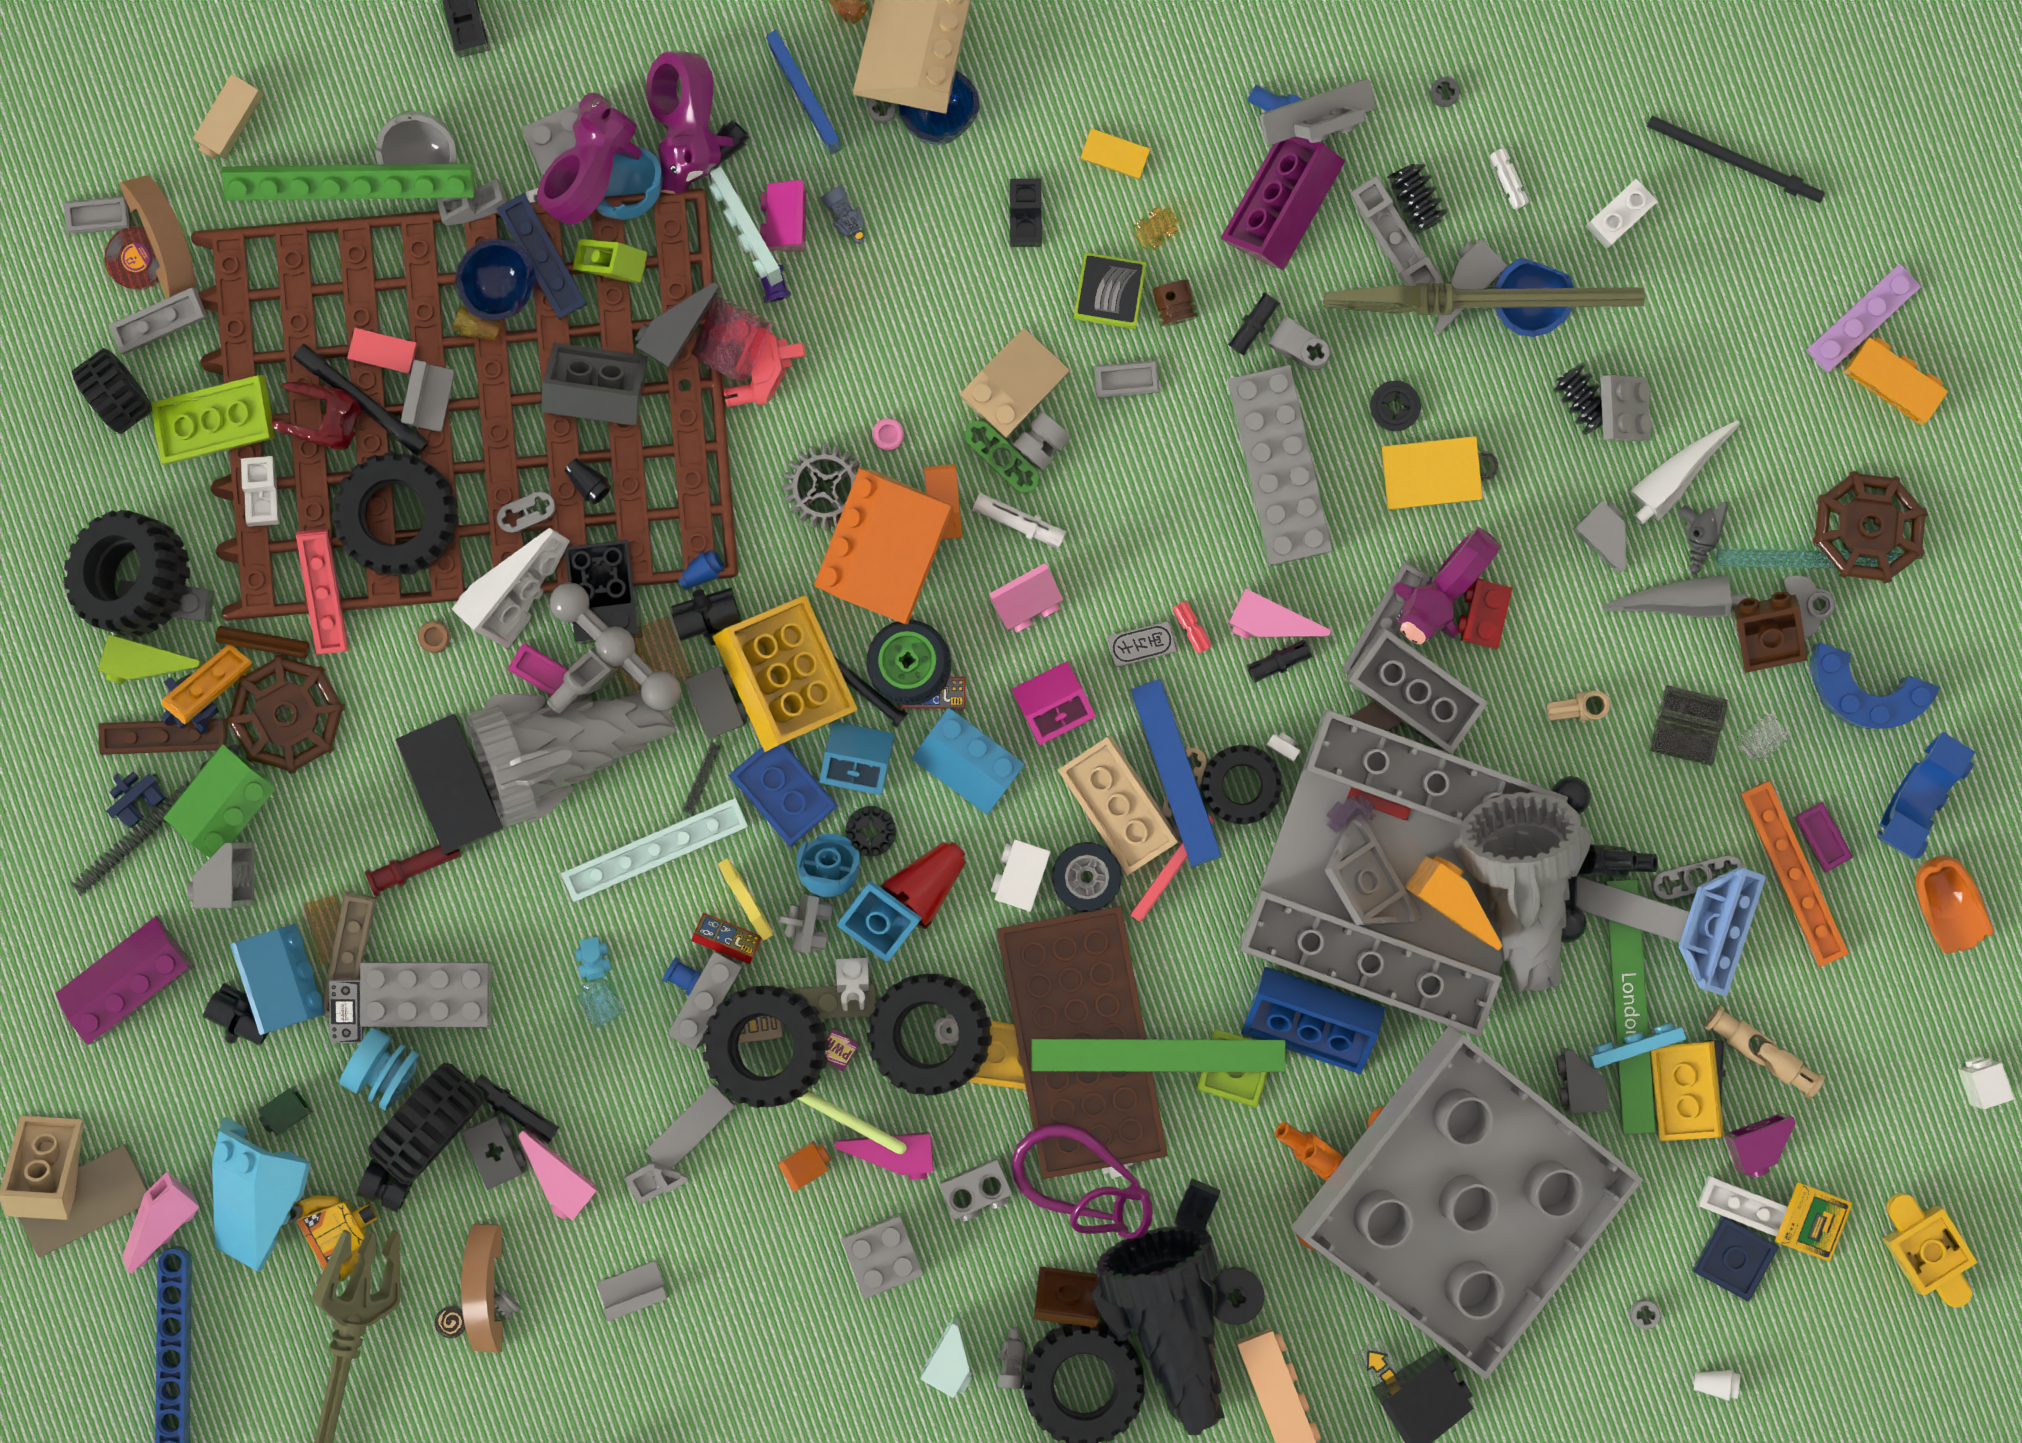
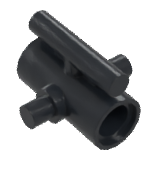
[671,587,741,645]
[203,983,268,1046]

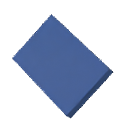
[728,744,838,847]

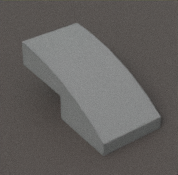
[437,178,507,225]

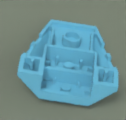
[212,1117,311,1271]

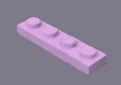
[1805,264,1921,373]

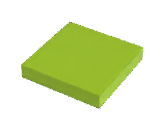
[1196,1028,1268,1108]

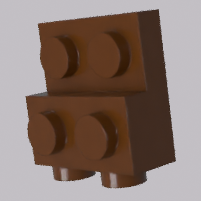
[1732,591,1808,673]

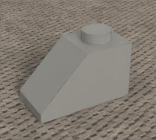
[1572,500,1626,574]

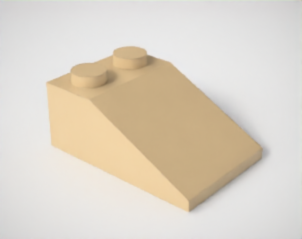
[960,328,1070,440]
[0,1115,83,1220]

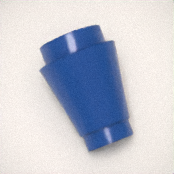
[678,549,725,590]

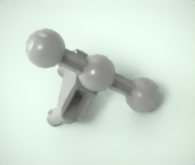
[547,582,681,714]

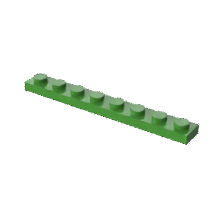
[221,163,476,201]

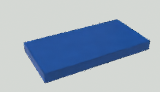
[766,30,842,155]

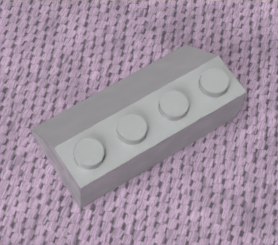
[187,842,254,908]

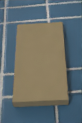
[18,1144,149,1258]

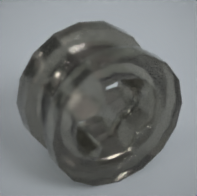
[1479,452,1499,481]

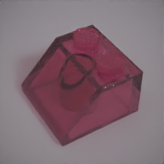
[691,296,773,380]

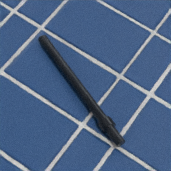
[1647,115,1825,204]

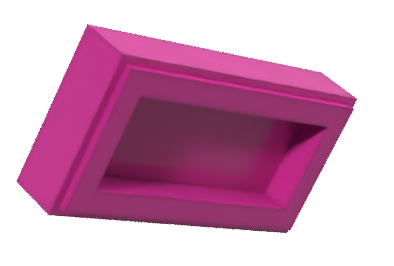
[507,642,569,696]

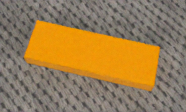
[162,644,252,724]

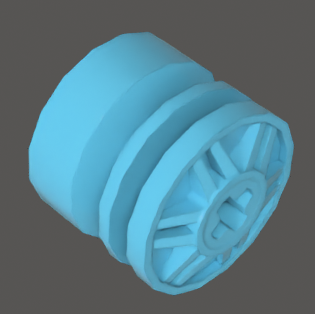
[339,1027,420,1112]

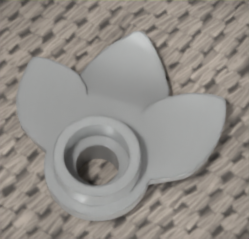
[1784,575,1835,638]

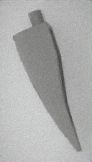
[1603,575,1747,618]

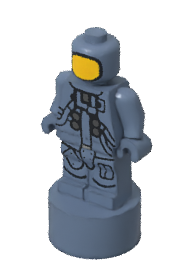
[820,185,866,244]

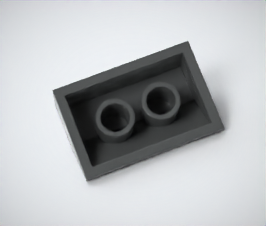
[541,343,648,425]

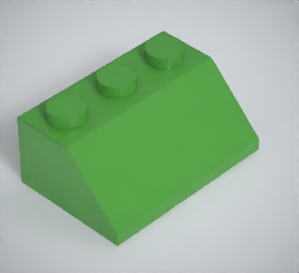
[163,743,276,858]

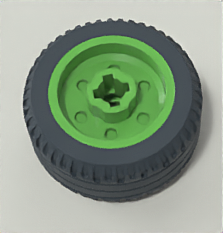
[866,620,951,705]

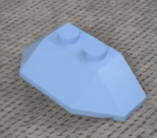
[1678,867,1766,997]

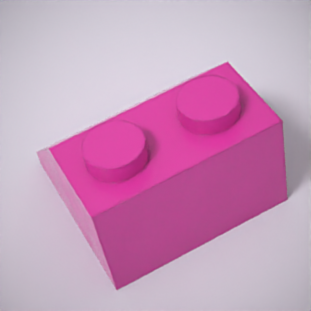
[760,180,807,252]

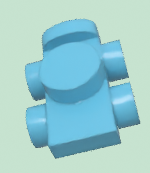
[575,936,612,981]

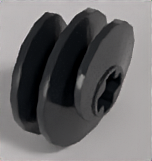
[1211,1267,1264,1325]

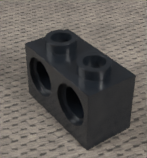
[442,0,490,58]

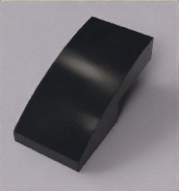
[1010,178,1042,247]

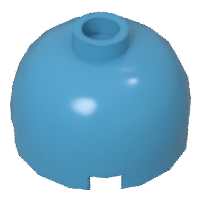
[796,833,860,897]

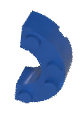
[1810,643,1940,729]
[1877,732,1975,859]

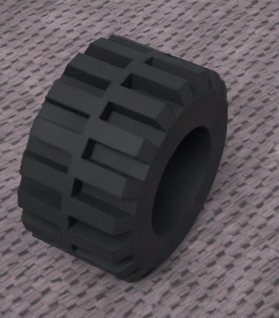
[72,348,152,434]
[1201,745,1283,824]

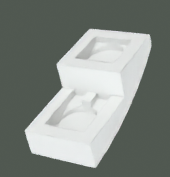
[241,456,280,527]

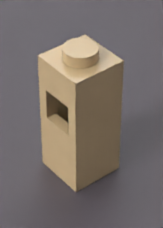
[192,74,264,160]

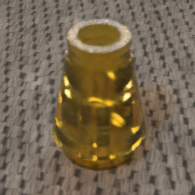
[452,305,501,341]

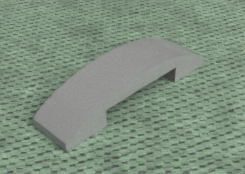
[1350,175,1444,286]

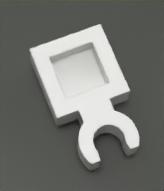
[836,957,869,1011]

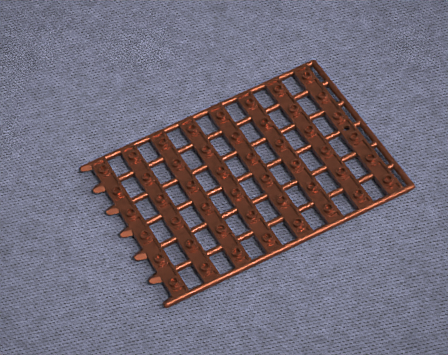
[191,188,738,621]

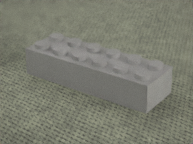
[1227,365,1332,567]

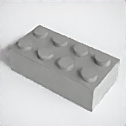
[1344,629,1489,754]
[360,962,492,1027]

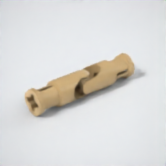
[1704,1005,1825,1100]

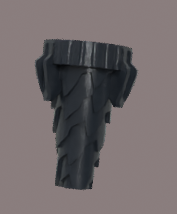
[1092,1226,1225,1435]

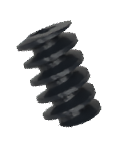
[1387,163,1448,234]
[1553,363,1603,435]

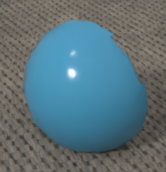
[596,146,663,220]

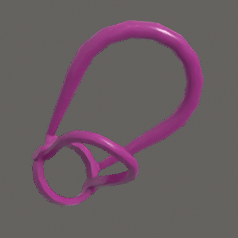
[1011,1124,1153,1239]

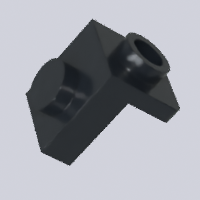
[1174,1178,1221,1230]

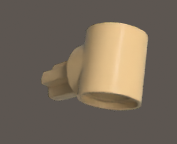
[1546,691,1610,722]

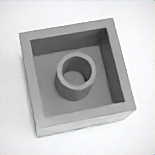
[841,1213,924,1299]

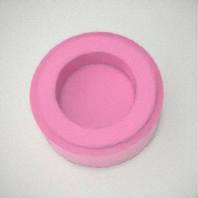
[872,418,904,451]

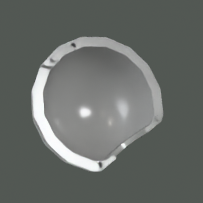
[374,111,457,165]

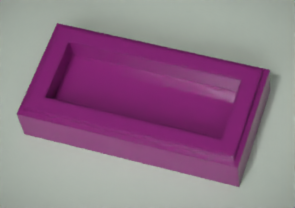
[1793,802,1853,872]

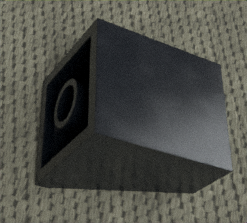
[1371,1348,1474,1443]

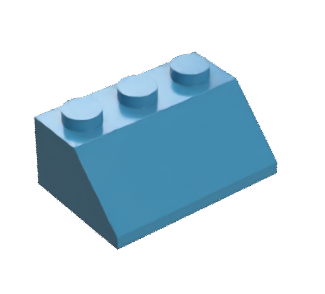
[911,707,1025,815]
[230,924,325,1035]

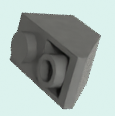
[1556,1048,1609,1114]

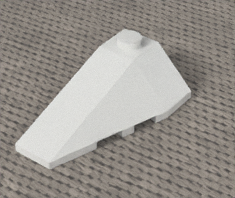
[452,528,570,649]

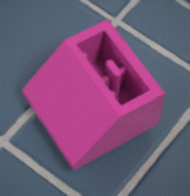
[1011,661,1096,746]

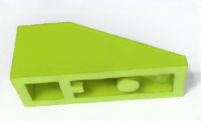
[98,634,205,684]

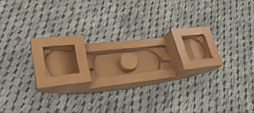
[119,175,196,299]
[461,1224,502,1353]

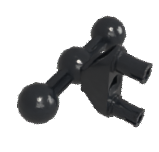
[1552,776,1658,943]

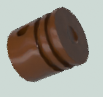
[1152,280,1198,327]

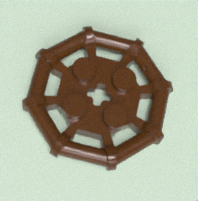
[1812,471,1928,584]
[226,655,345,774]

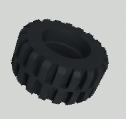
[332,452,459,576]
[64,510,190,637]
[867,973,992,1096]
[702,985,829,1108]
[368,1063,485,1185]
[1024,1322,1145,1443]

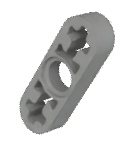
[1651,855,1743,900]

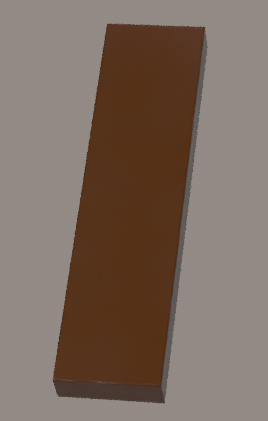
[98,718,228,755]

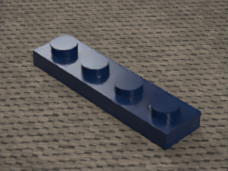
[496,193,588,320]

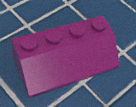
[1221,136,1345,271]
[55,916,195,1045]

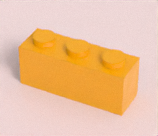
[1843,337,1948,425]

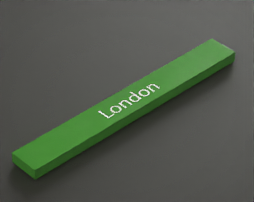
[1605,879,1655,1134]

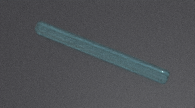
[1716,549,1904,568]

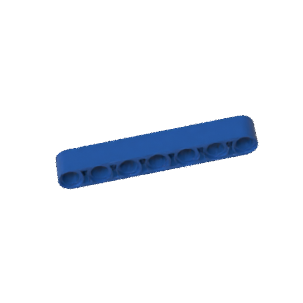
[155,1246,192,1443]

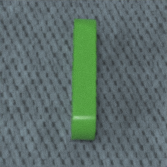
[965,421,1039,494]

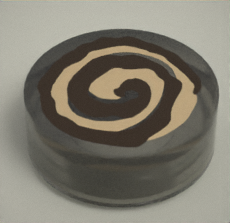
[435,1305,465,1338]

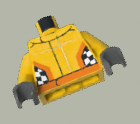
[285,1195,379,1284]

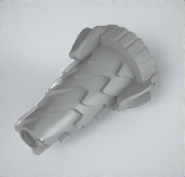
[467,691,675,828]
[1454,792,1592,994]

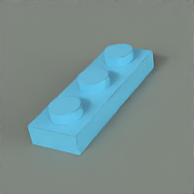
[1587,1022,1686,1069]

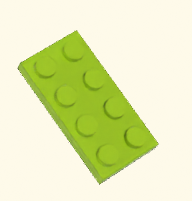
[151,375,276,465]

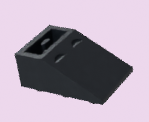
[565,540,643,645]

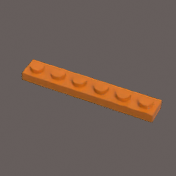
[1740,781,1849,967]

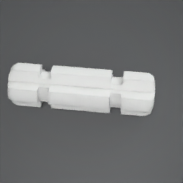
[1490,148,1529,209]

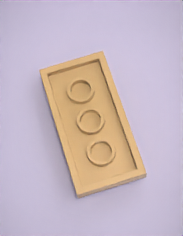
[1057,735,1181,876]

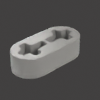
[497,492,556,533]

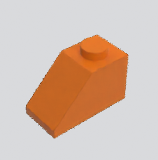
[924,464,963,540]
[778,1141,831,1192]

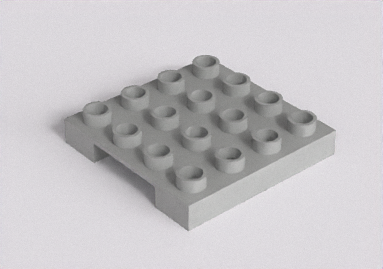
[1238,709,1568,1037]

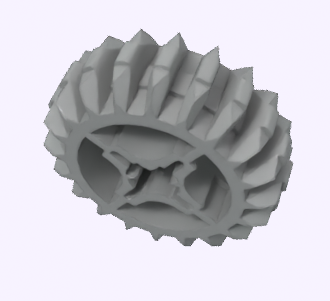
[782,444,860,530]

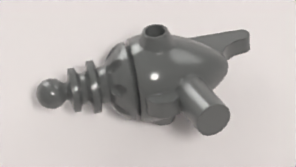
[1678,501,1729,574]

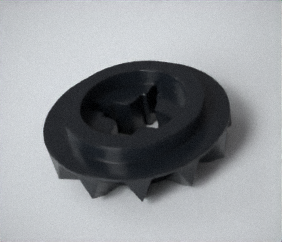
[1370,381,1421,431]
[845,806,896,857]

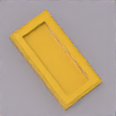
[1080,128,1150,180]

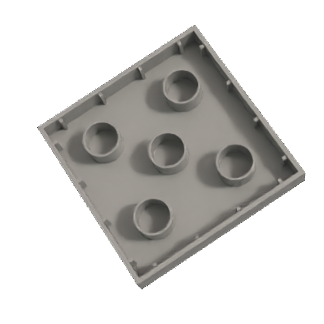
[1290,1025,1644,1380]

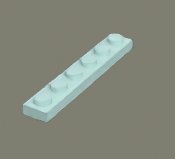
[561,798,749,902]

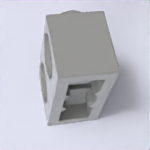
[939,1157,1013,1222]

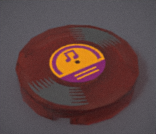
[104,227,160,290]

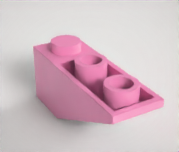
[122,1171,200,1274]

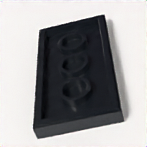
[396,714,504,855]

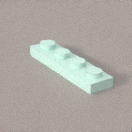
[709,166,783,286]

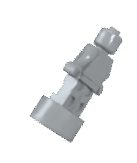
[998,1327,1028,1389]

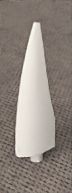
[1630,420,1740,525]

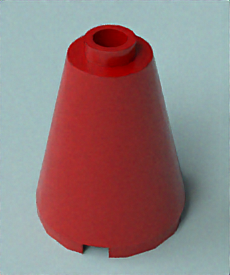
[880,842,966,930]

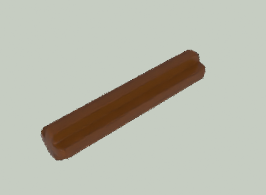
[215,626,310,659]

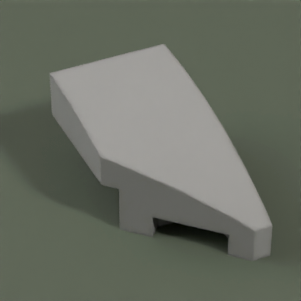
[624,1162,690,1205]

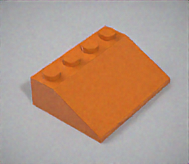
[814,468,954,624]

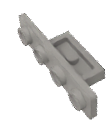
[1260,79,1375,145]

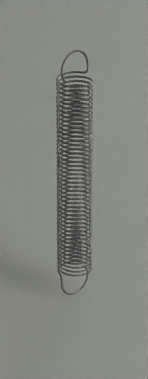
[681,735,722,821]

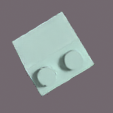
[920,1316,972,1398]

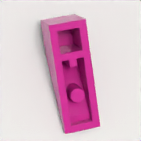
[835,1132,934,1180]

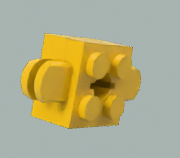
[1882,1193,1978,1307]

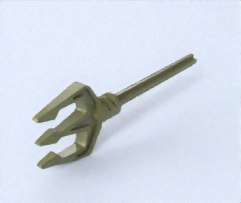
[1323,283,1645,315]
[312,1230,400,1443]

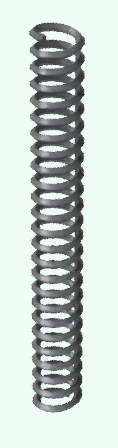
[71,781,189,896]

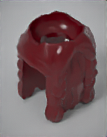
[271,381,361,450]

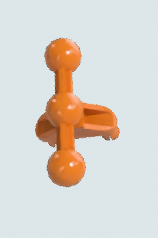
[1274,1105,1386,1251]

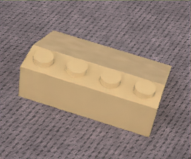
[853,0,971,114]

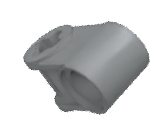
[1268,317,1330,370]

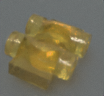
[1133,206,1179,250]

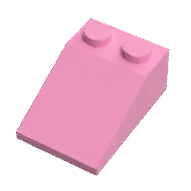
[989,563,1063,633]

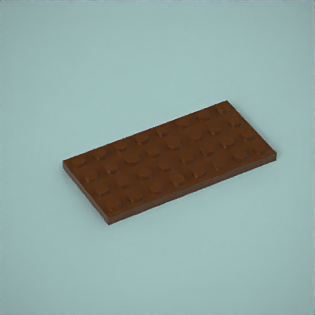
[997,906,1168,1179]

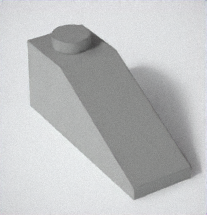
[1433,239,1508,335]

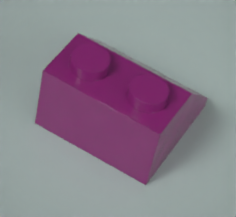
[1724,1113,1795,1178]

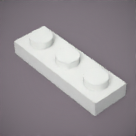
[1697,1176,1788,1237]

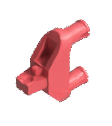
[712,315,807,408]

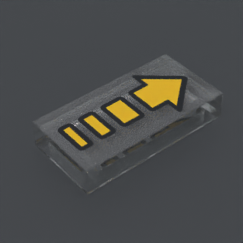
[1353,1336,1403,1386]

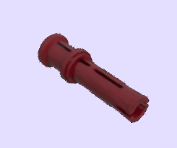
[365,845,462,897]

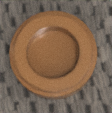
[418,621,451,653]

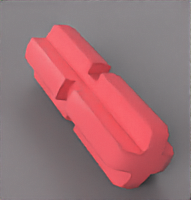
[1173,601,1211,654]

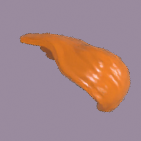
[1915,855,1995,954]

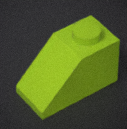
[572,239,648,283]

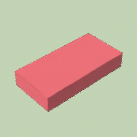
[347,328,418,374]

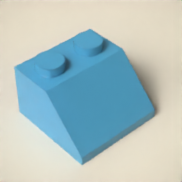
[836,880,921,963]

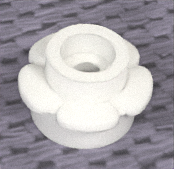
[934,1015,959,1046]

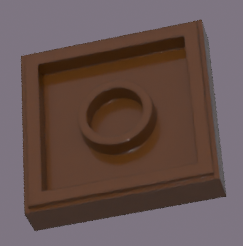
[1033,1266,1099,1328]

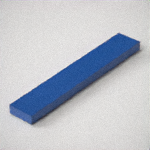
[1130,679,1223,868]

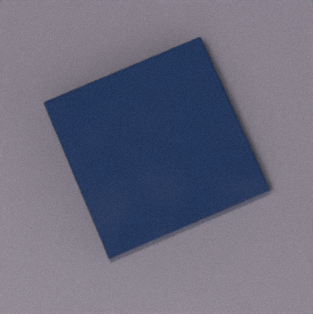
[1692,1216,1779,1302]

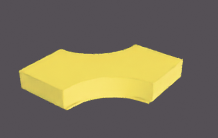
[718,858,773,941]

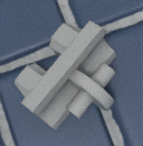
[778,893,833,954]

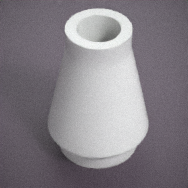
[1693,1370,1740,1401]

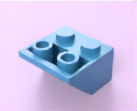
[819,721,895,796]

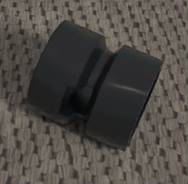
[357,1158,413,1213]

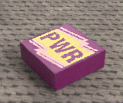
[825,1028,860,1071]

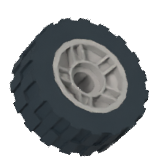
[1052,842,1122,912]

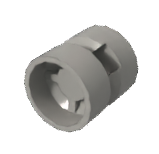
[1012,411,1072,471]

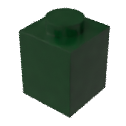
[259,1086,313,1136]

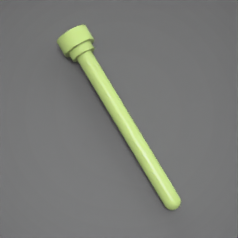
[773,1068,907,1154]

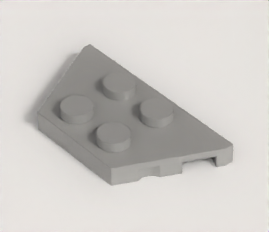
[1325,813,1422,926]

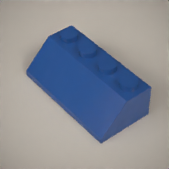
[1241,967,1385,1075]

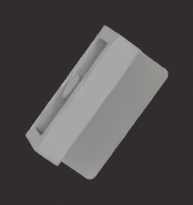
[401,360,455,432]
[597,1261,669,1322]

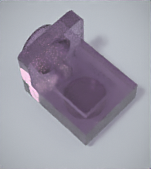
[1326,794,1376,833]

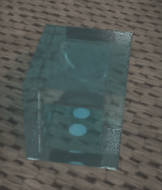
[576,979,626,1028]

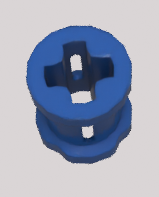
[662,956,703,996]

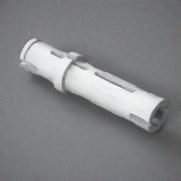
[972,492,1067,549]

